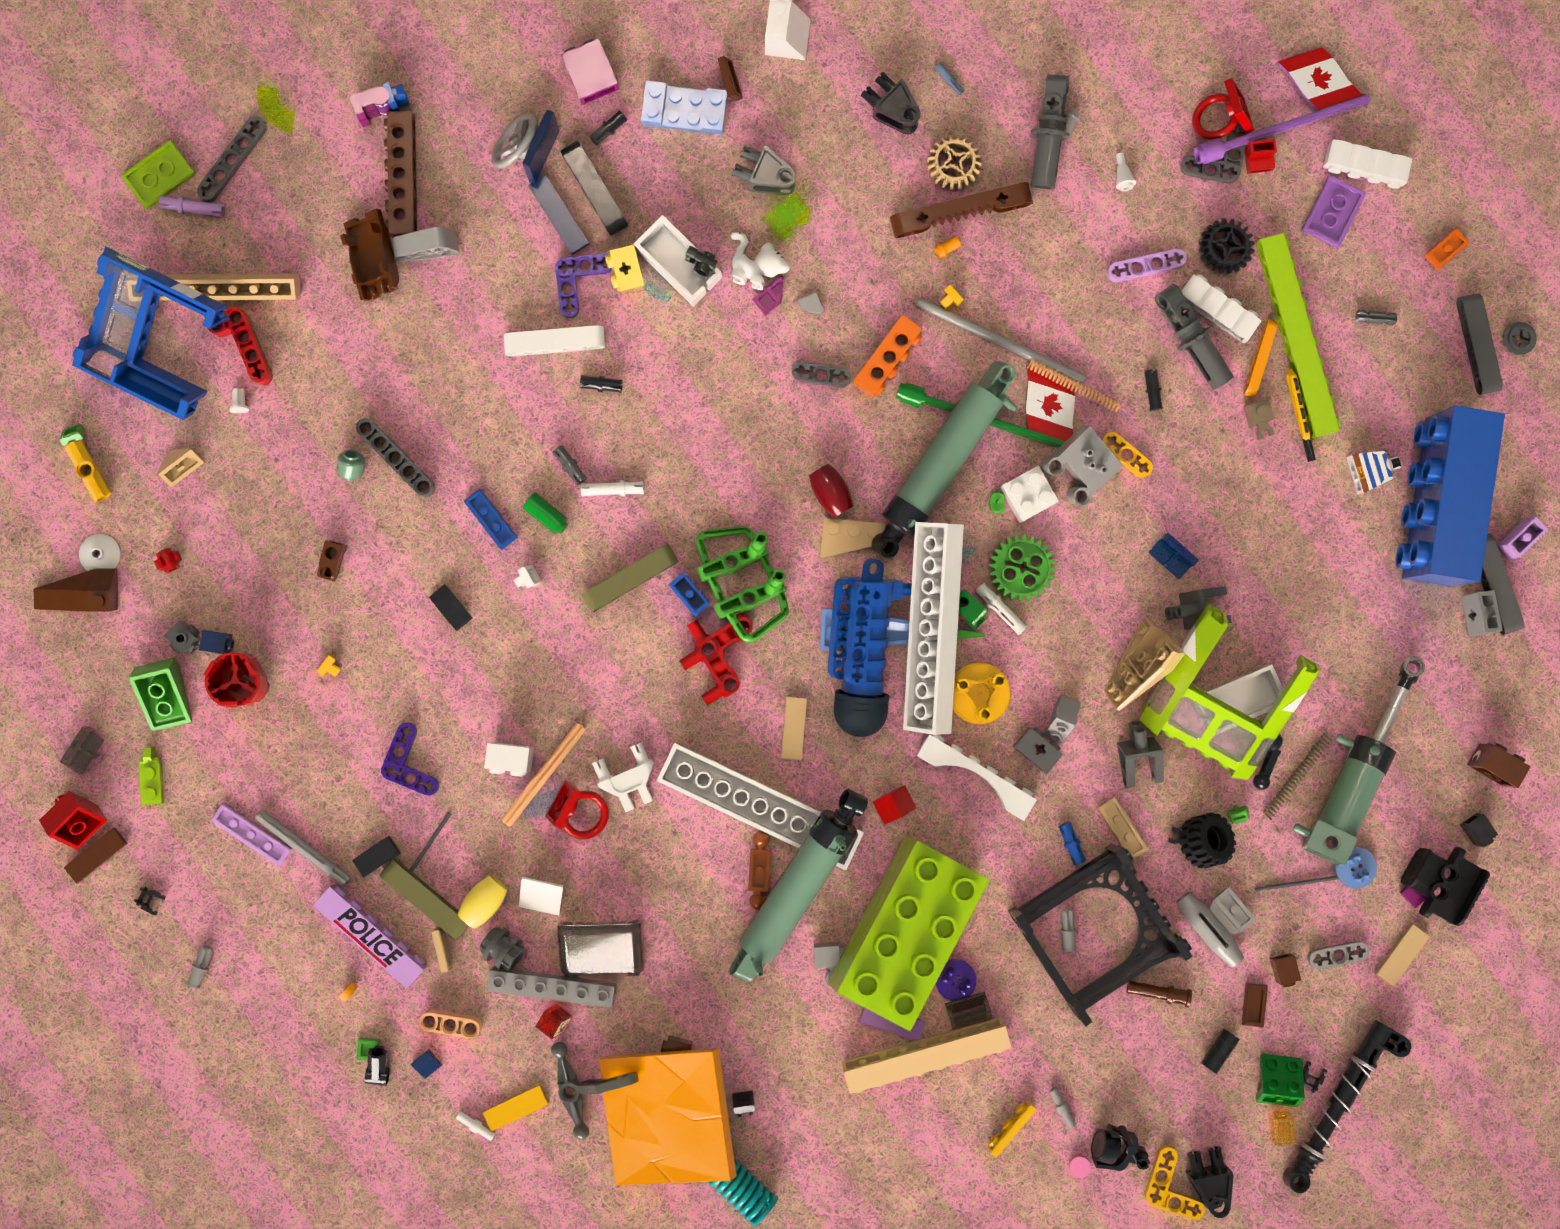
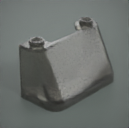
[557,919,645,978]

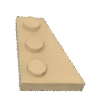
[820,518,885,559]

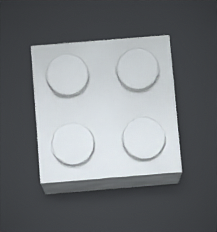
[1000,465,1059,524]
[484,742,534,777]

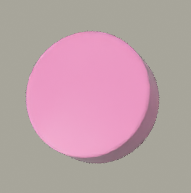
[1069,1155,1091,1178]

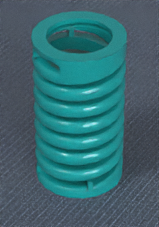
[708,1159,778,1227]

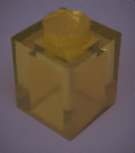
[1268,1111,1297,1145]

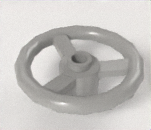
[491,113,538,169]

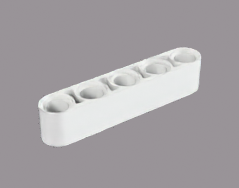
[503,325,605,356]

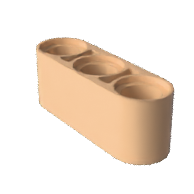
[419,1009,482,1038]

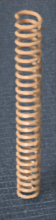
[1027,359,1123,413]

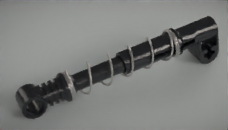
[1283,1020,1411,1193]

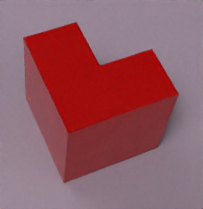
[1244,139,1277,174]
[873,785,917,825]

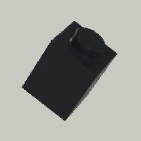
[1460,813,1498,847]

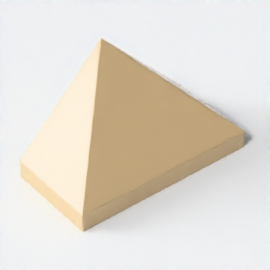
[157,447,204,488]

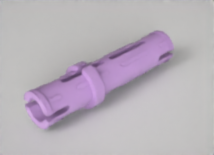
[159,195,225,217]

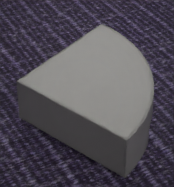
[797,293,824,314]

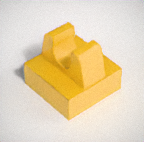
[940,285,964,309]
[316,653,341,677]

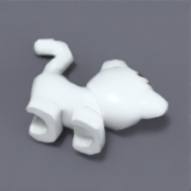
[730,232,790,290]

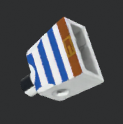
[1346,451,1401,494]

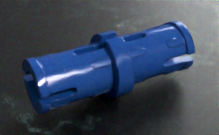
[1058,822,1086,865]

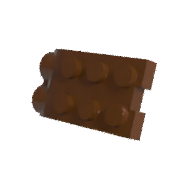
[340,209,399,301]

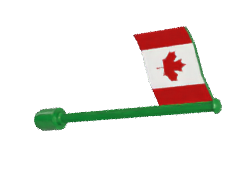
[896,365,1075,448]

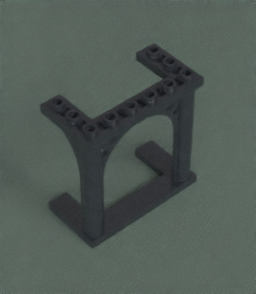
[1008,843,1193,1027]

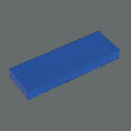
[464,489,518,550]

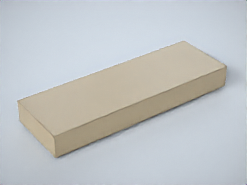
[781,697,807,760]
[1097,796,1149,859]
[1375,923,1430,987]

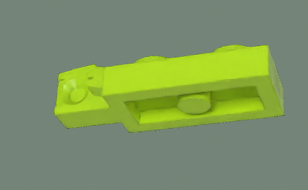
[139,747,164,805]

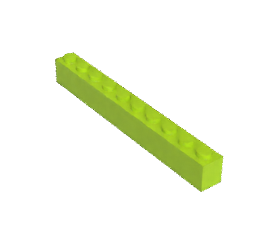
[1255,233,1340,439]

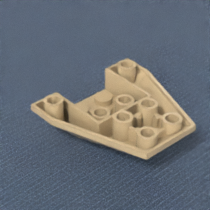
[1104,617,1186,711]

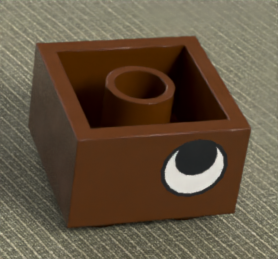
[1467,743,1531,788]

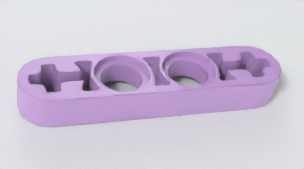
[1107,249,1186,282]

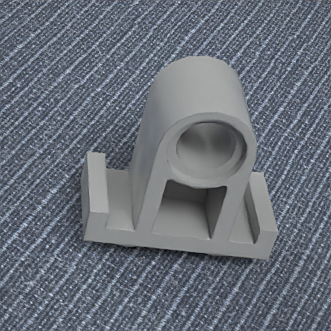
[1044,694,1081,742]

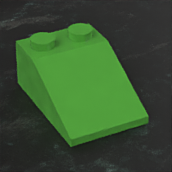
[129,657,192,731]

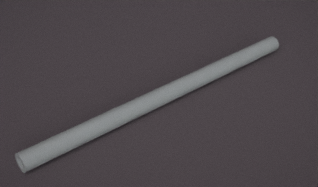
[916,297,1087,384]

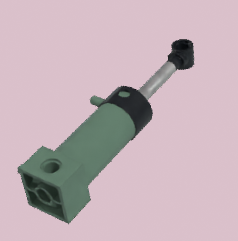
[1293,656,1425,867]

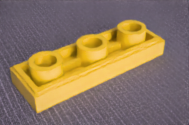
[988,1101,1037,1158]

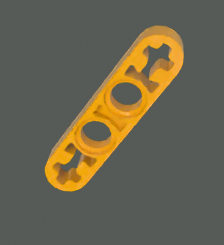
[1243,319,1278,398]

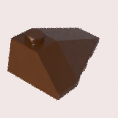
[33,568,118,612]

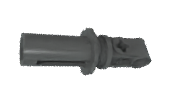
[1031,74,1070,189]
[1155,284,1234,390]

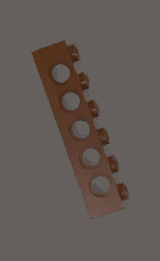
[384,111,417,238]

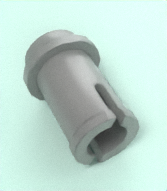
[1064,110,1080,138]

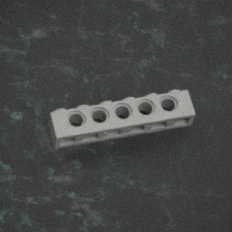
[487,967,616,1008]

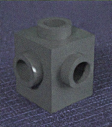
[164,621,201,654]

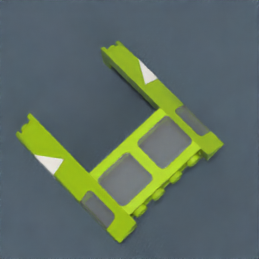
[1139,603,1321,780]

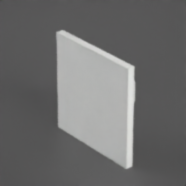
[519,877,563,916]

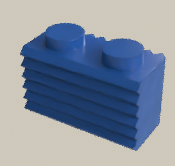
[669,573,711,617]

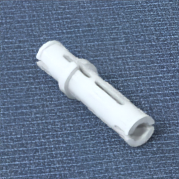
[581,480,644,497]
[975,583,1028,635]

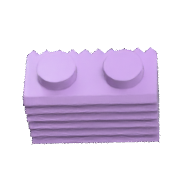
[1497,516,1548,559]

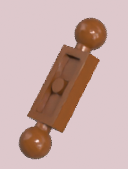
[748,831,771,910]

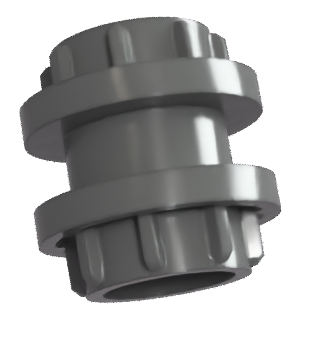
[480,927,525,971]

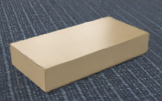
[431,928,452,973]

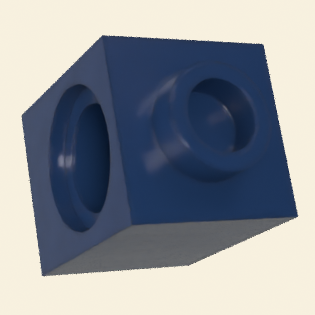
[199,630,234,654]

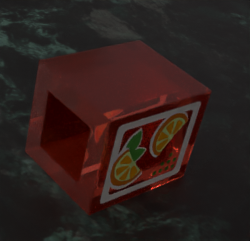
[535,1004,573,1039]

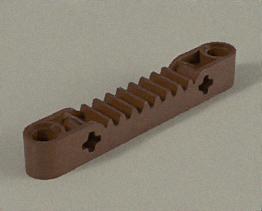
[890,182,1033,238]

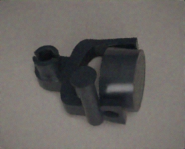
[1091,1124,1150,1171]

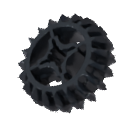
[1198,218,1255,274]

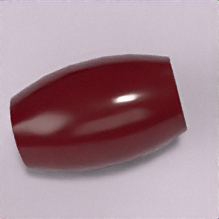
[809,464,854,518]

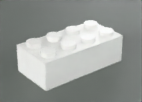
[634,215,722,307]
[1191,664,1283,735]

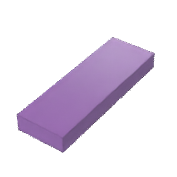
[859,1008,925,1041]

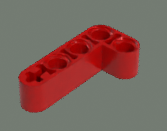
[207,307,273,386]

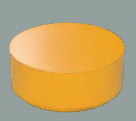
[338,981,358,1002]

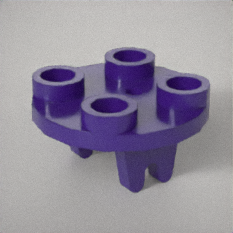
[936,959,977,1001]

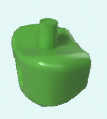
[989,491,1005,514]
[1227,804,1249,824]

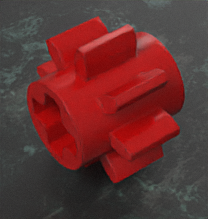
[153,548,182,573]

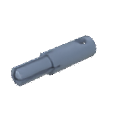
[935,63,964,95]

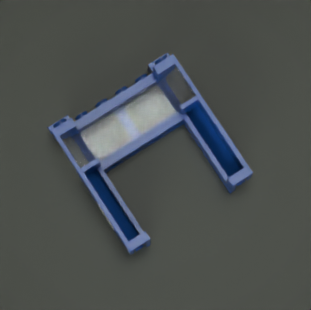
[72,246,230,420]

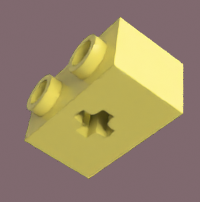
[605,245,644,291]

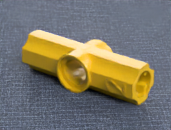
[64,439,112,502]

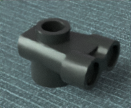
[685,246,718,277]

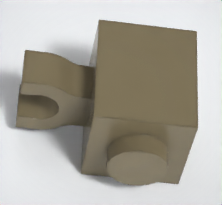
[1243,399,1275,440]

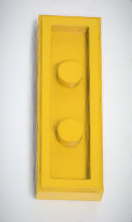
[482,1084,549,1132]

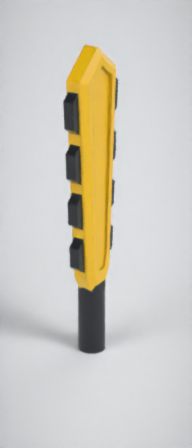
[1286,369,1316,462]

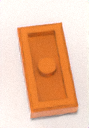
[1424,227,1470,271]

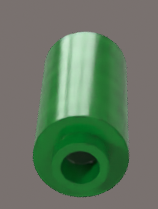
[523,492,568,534]

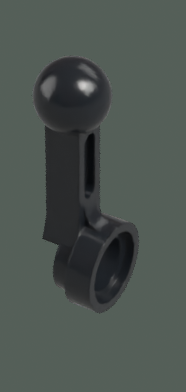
[1253,733,1283,790]

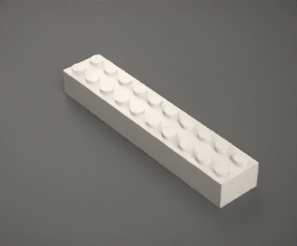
[903,522,964,735]
[657,742,864,870]

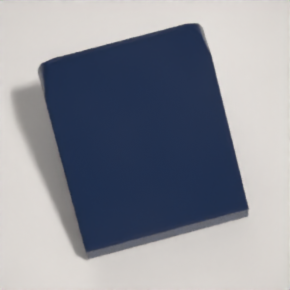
[410,1049,442,1079]

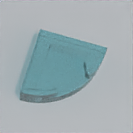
[644,282,672,302]

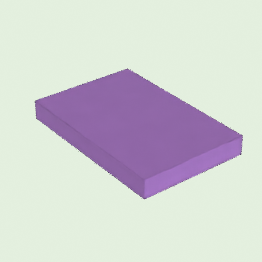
[1301,175,1366,248]

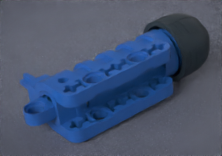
[827,558,912,737]

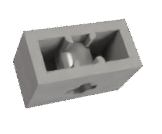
[1461,590,1503,637]

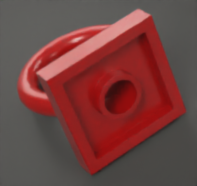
[1192,78,1254,140]
[545,780,609,839]

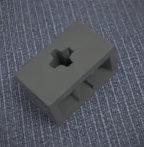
[1013,727,1063,774]

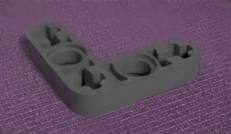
[1180,124,1247,184]

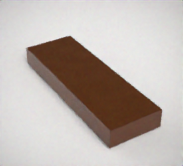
[64,828,128,884]

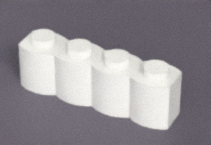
[1323,139,1412,188]
[1181,274,1261,343]

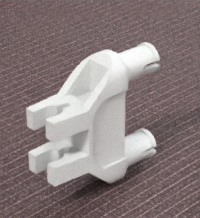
[592,742,654,812]

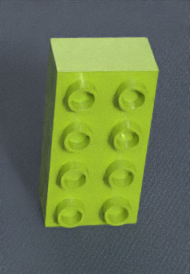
[827,835,990,1031]

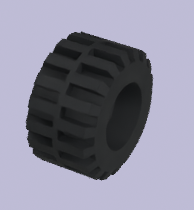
[1179,813,1236,869]

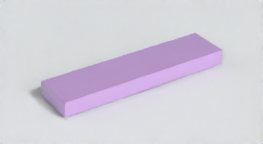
[211,803,292,867]

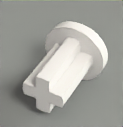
[229,388,249,413]

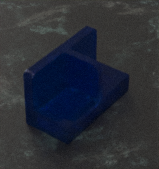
[1149,533,1199,579]

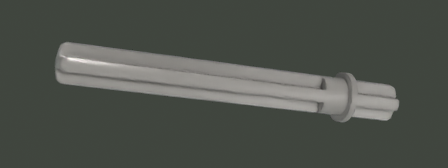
[255,810,350,886]

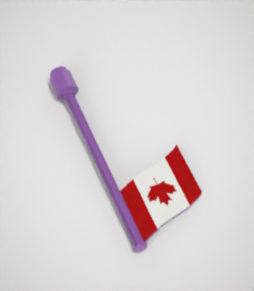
[1193,47,1370,164]

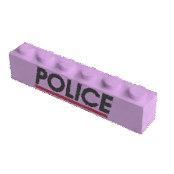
[313,885,427,989]

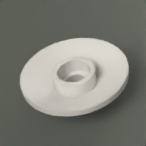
[79,534,121,571]

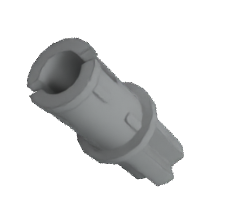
[1060,909,1077,952]
[187,946,213,989]

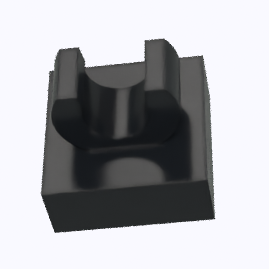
[732,1091,755,1117]

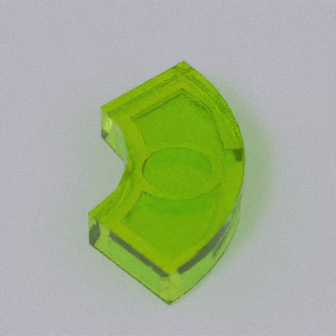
[257,85,295,134]

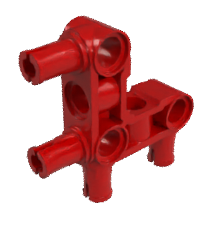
[679,612,753,706]

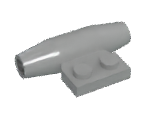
[1177,887,1256,968]

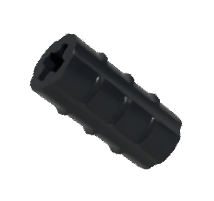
[1201,1029,1240,1074]

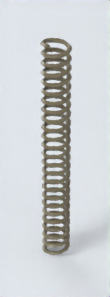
[1263,733,1332,820]

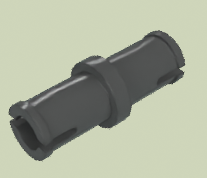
[552,445,587,486]

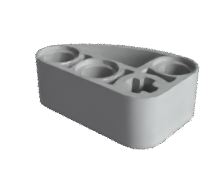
[392,227,459,261]

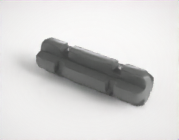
[1355,310,1397,325]

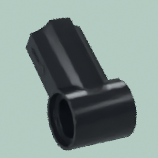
[365,1045,390,1086]

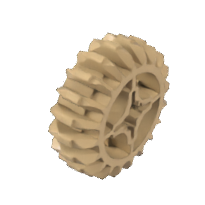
[927,135,982,191]

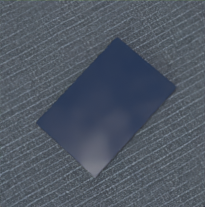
[522,110,559,184]

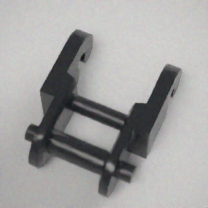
[134,887,166,915]
[1303,1061,1327,1093]

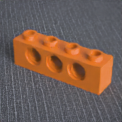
[853,314,923,398]

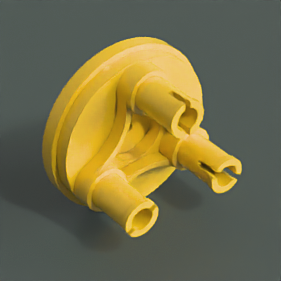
[953,662,1011,724]

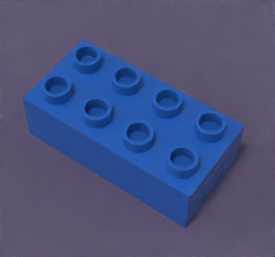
[1395,405,1505,587]

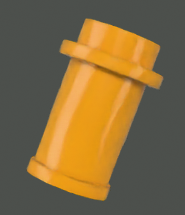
[934,235,961,259]

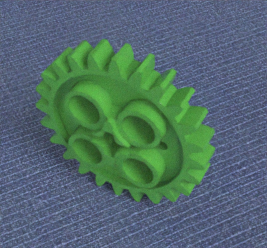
[988,534,1056,601]

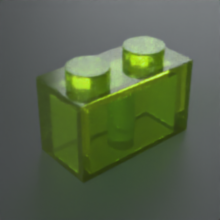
[764,192,811,241]

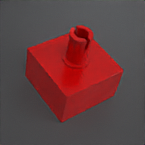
[39,791,107,850]

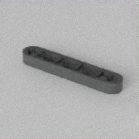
[197,116,267,202]

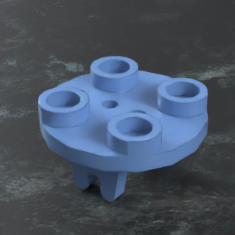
[1335,847,1377,889]

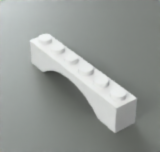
[916,734,1037,821]

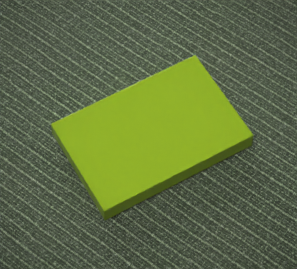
[121,140,196,210]

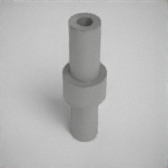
[1049,1087,1076,1129]

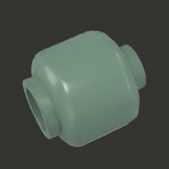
[337,449,365,481]

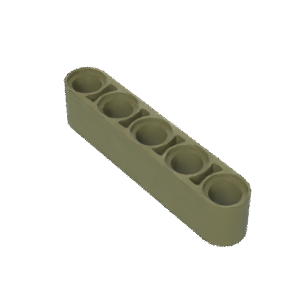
[582,544,679,613]
[380,858,469,939]

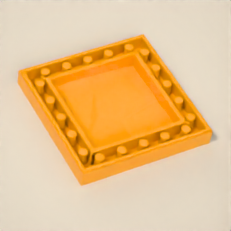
[599,1048,736,1185]

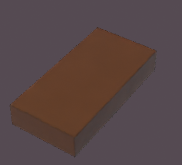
[717,56,743,101]
[1242,983,1268,1027]

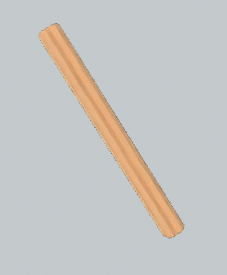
[502,723,586,826]

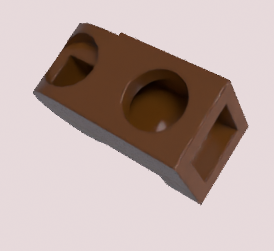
[317,540,348,582]

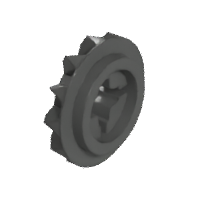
[1502,322,1537,355]

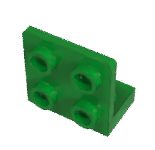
[1256,1054,1305,1107]

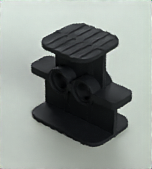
[1401,847,1490,926]

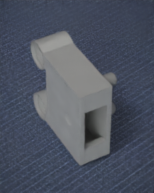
[1041,425,1123,506]

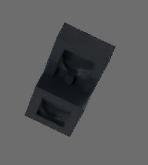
[429,584,473,631]
[352,836,401,878]

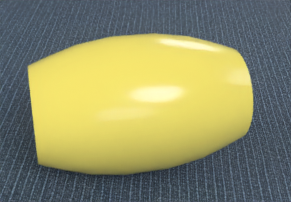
[458,875,508,929]

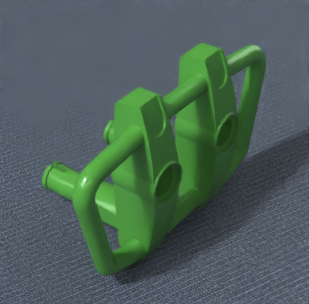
[696,526,789,642]

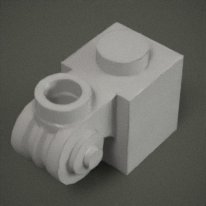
[814,942,844,986]

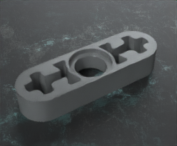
[792,362,851,388]

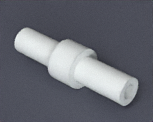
[456,1111,495,1141]

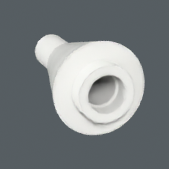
[1116,153,1136,191]

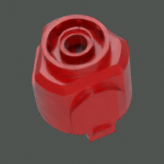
[203,652,270,708]

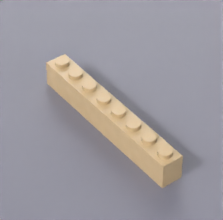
[127,273,302,301]
[841,1016,1011,1094]

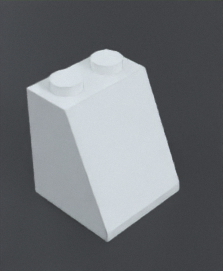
[765,0,811,60]

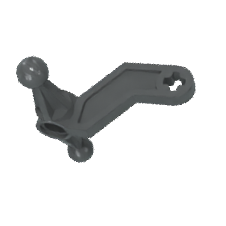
[551,1042,639,1140]

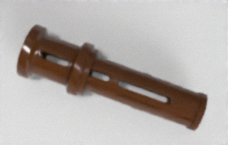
[1126,980,1192,1008]

